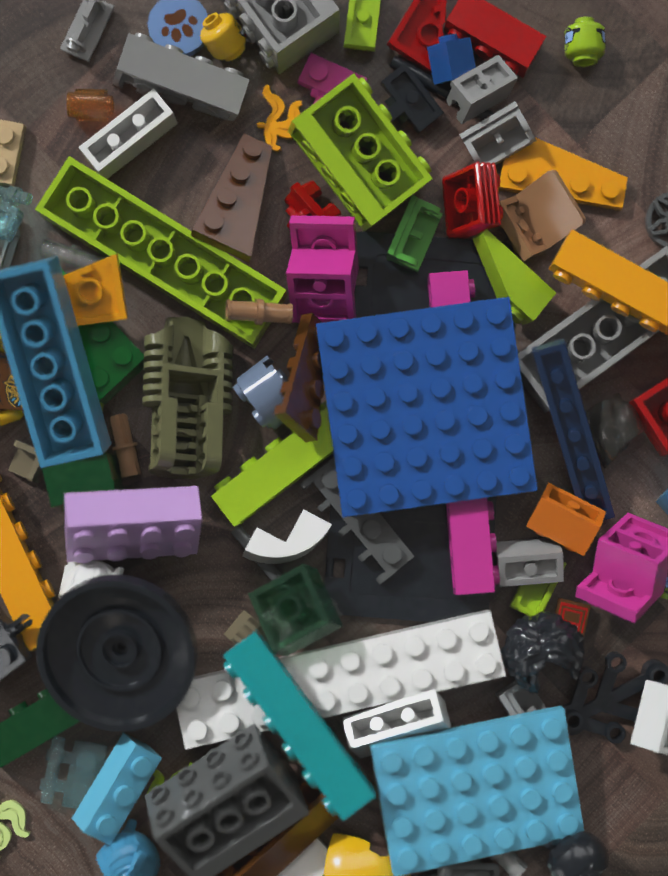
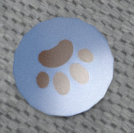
[147,0,208,56]

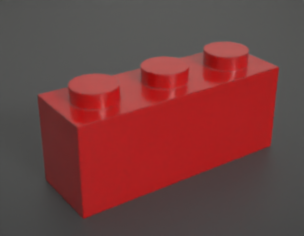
[444,0,547,78]

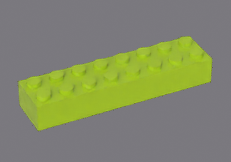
[35,156,288,349]

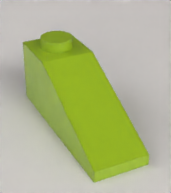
[473,229,556,325]

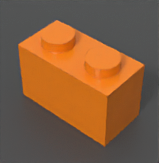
[526,482,606,556]

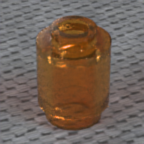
[66,89,114,121]

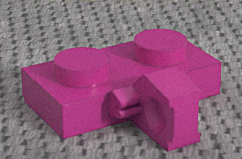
[298,53,368,104]

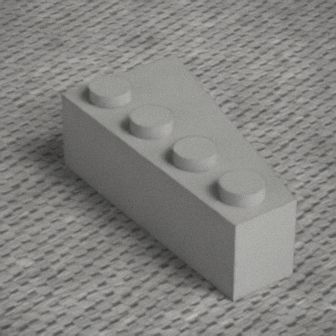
[112,33,250,121]

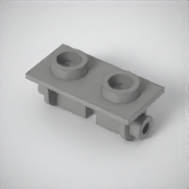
[60,0,115,62]

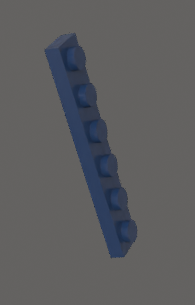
[532,339,615,520]

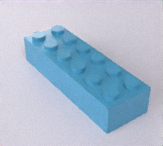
[0,256,111,468]

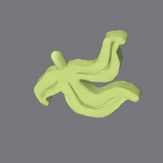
[0,800,30,858]

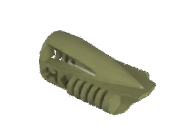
[142,317,233,479]

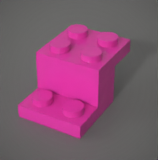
[286,215,359,323]
[575,513,668,623]

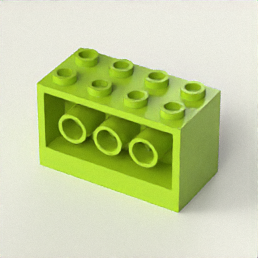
[288,73,433,231]

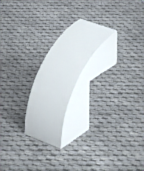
[243,509,332,564]

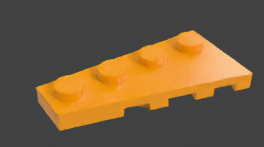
[498,137,628,211]
[0,253,128,337]

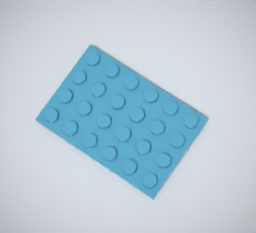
[370,705,584,876]

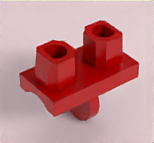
[284,180,342,230]

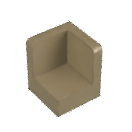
[8,440,47,483]

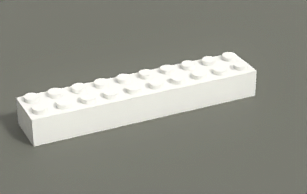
[176,609,506,749]

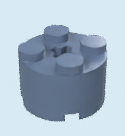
[233,355,289,430]

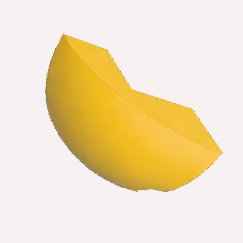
[324,833,411,876]

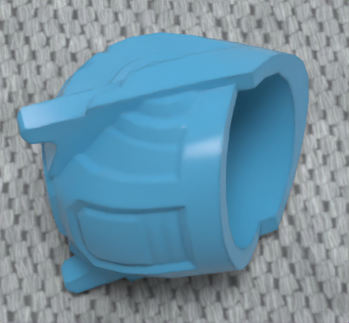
[96,819,160,876]

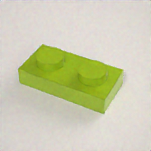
[344,0,381,52]

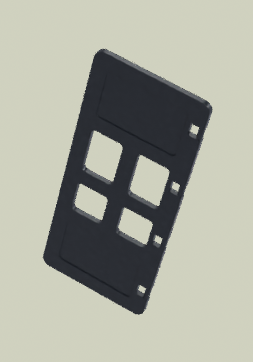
[324,231,513,622]

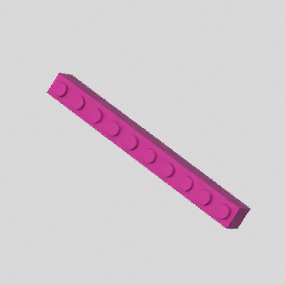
[427,270,500,595]

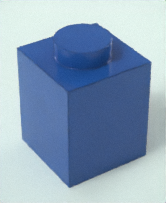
[427,34,476,85]

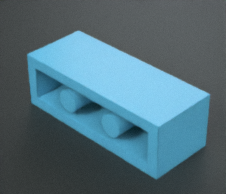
[72,732,162,845]

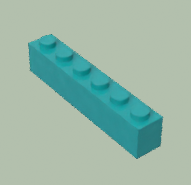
[223,629,376,821]

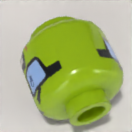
[565,17,605,67]

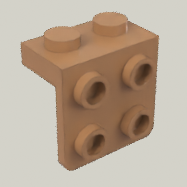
[499,170,586,262]

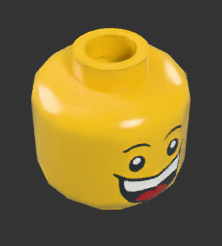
[200,13,247,61]

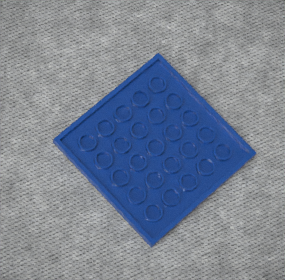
[316,297,538,517]

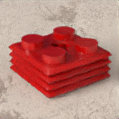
[442,161,503,239]

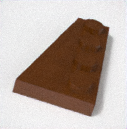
[274,313,324,442]

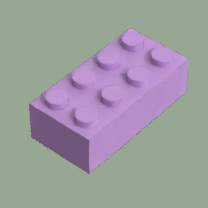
[64,486,202,564]

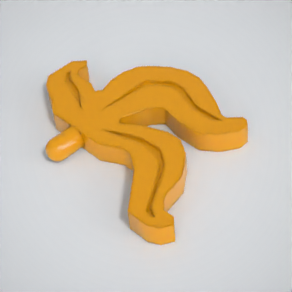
[256,85,302,152]

